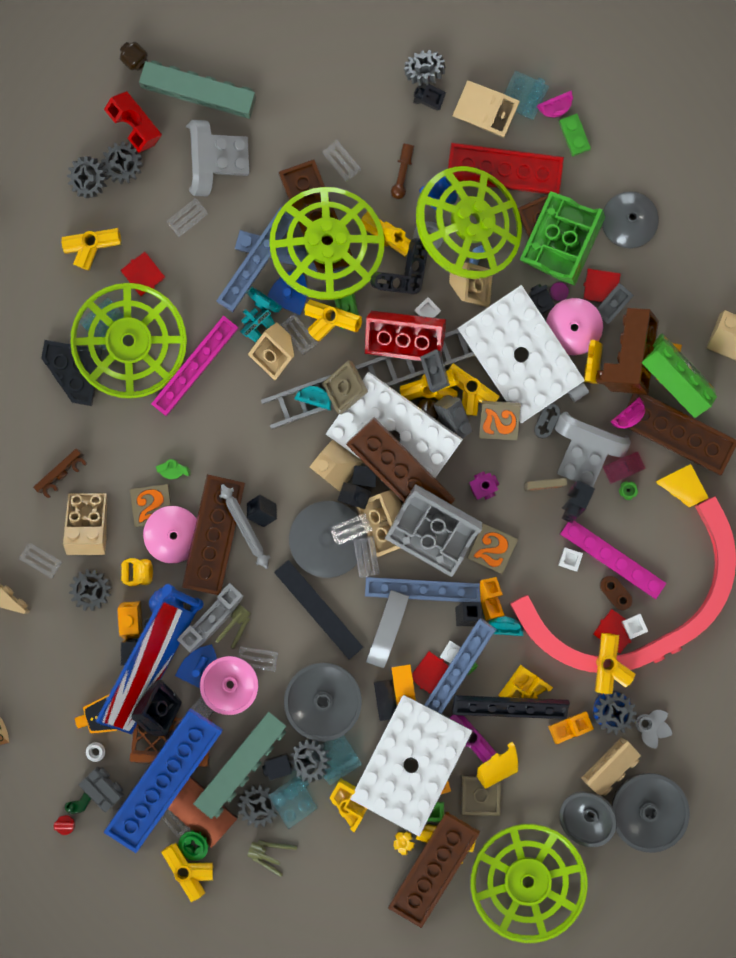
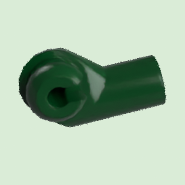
[65,792,91,814]

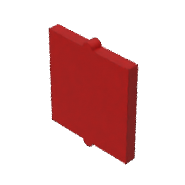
[120,252,165,296]
[583,269,621,303]
[593,609,631,654]
[412,651,449,694]

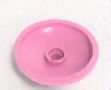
[546,298,603,355]
[143,506,197,563]
[200,656,258,715]

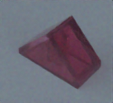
[603,451,646,484]

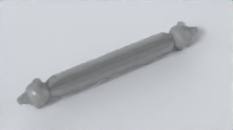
[219,484,270,569]

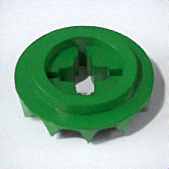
[178,830,209,861]

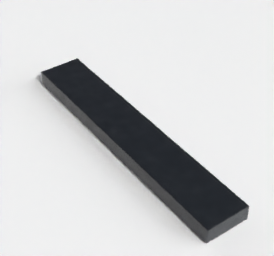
[274,560,364,660]
[452,695,570,719]

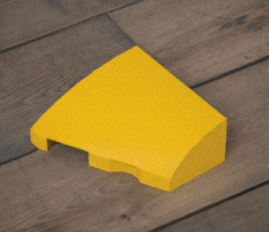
[583,340,603,384]
[656,464,709,507]
[498,665,553,699]
[477,742,518,789]
[330,778,367,832]

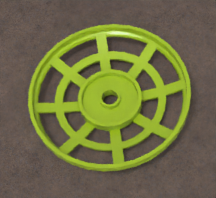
[416,166,522,279]
[269,187,385,300]
[70,283,187,399]
[470,824,588,943]

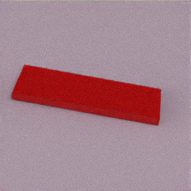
[448,143,564,194]

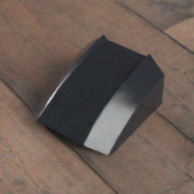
[131,680,182,736]

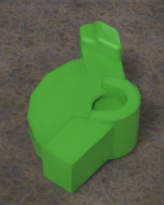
[156,459,191,479]

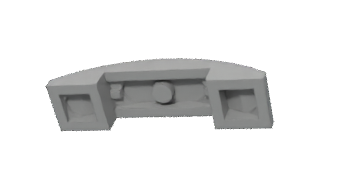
[177,583,244,653]
[366,590,409,668]

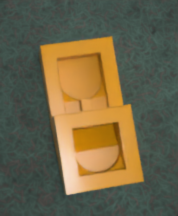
[480,577,504,621]
[391,664,416,705]
[548,711,594,744]

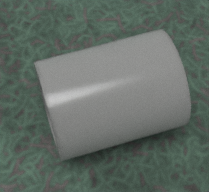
[568,382,589,402]

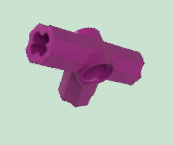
[449,714,497,763]

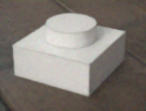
[414,297,441,318]
[558,547,583,572]
[622,614,648,639]
[440,640,461,664]

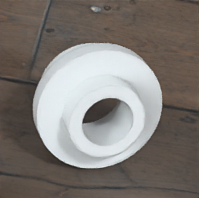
[86,742,106,762]

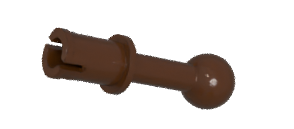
[391,143,414,199]

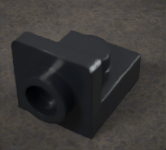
[413,83,446,111]
[528,284,555,314]

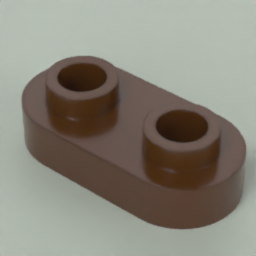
[600,576,632,610]

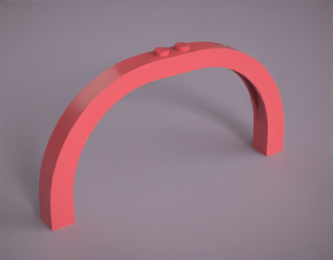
[510,496,736,673]

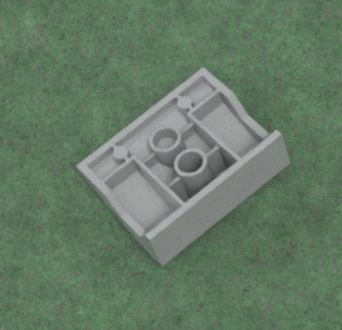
[385,484,482,577]

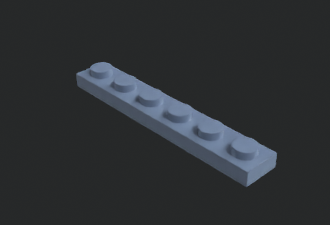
[217,207,294,313]
[235,230,348,279]
[365,577,481,602]
[424,618,497,714]

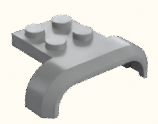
[186,120,249,196]
[554,412,631,487]

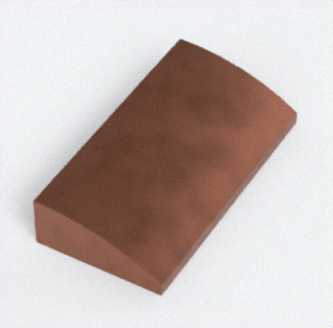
[168,776,237,848]

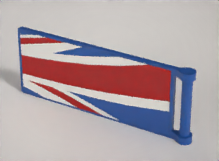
[96,584,203,734]

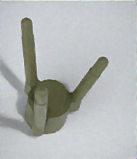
[216,604,251,649]
[247,840,297,877]

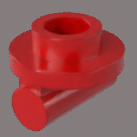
[54,815,75,835]

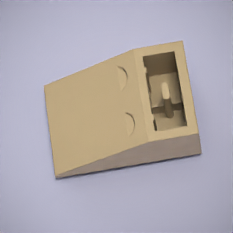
[453,80,520,138]
[63,493,107,555]

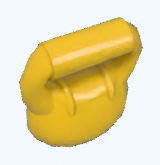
[121,558,153,586]

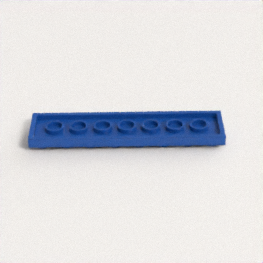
[103,708,223,853]

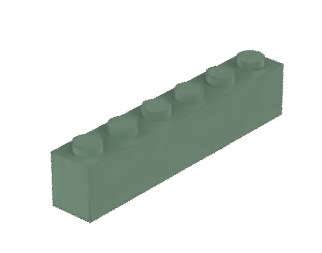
[139,61,256,119]
[193,712,287,819]

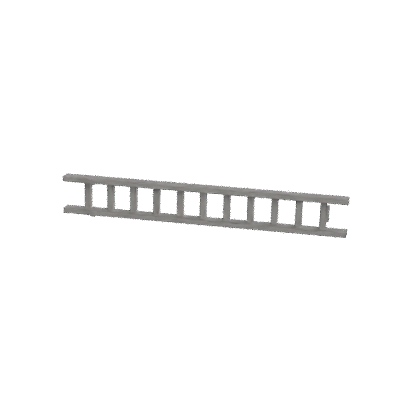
[261,329,475,429]

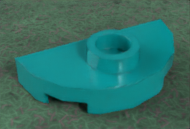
[247,286,282,313]
[294,386,332,411]
[488,617,523,636]

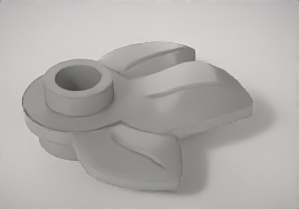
[635,710,673,749]

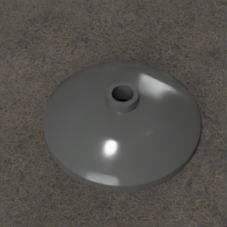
[602,192,659,248]
[559,791,617,847]

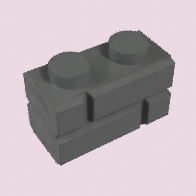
[434,395,473,439]
[79,767,124,813]

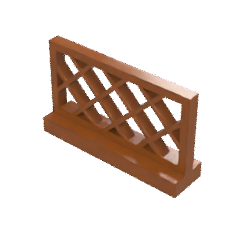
[130,718,212,767]

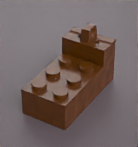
[596,308,659,394]

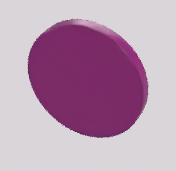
[550,282,569,301]

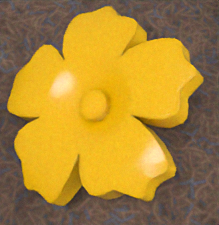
[393,832,415,855]

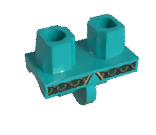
[240,308,275,342]

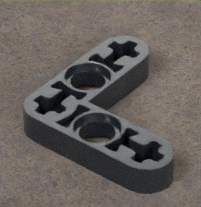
[370,238,428,294]

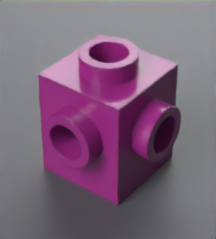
[468,471,499,500]

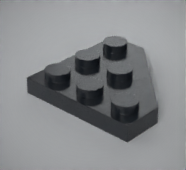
[41,340,102,406]

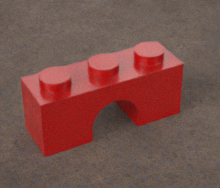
[104,91,162,153]

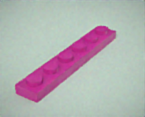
[151,315,239,417]
[560,521,667,599]

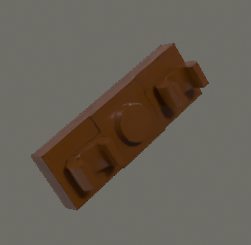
[33,449,87,498]

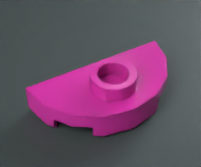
[536,91,573,118]
[611,397,645,429]

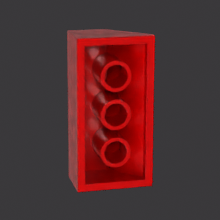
[364,310,446,361]

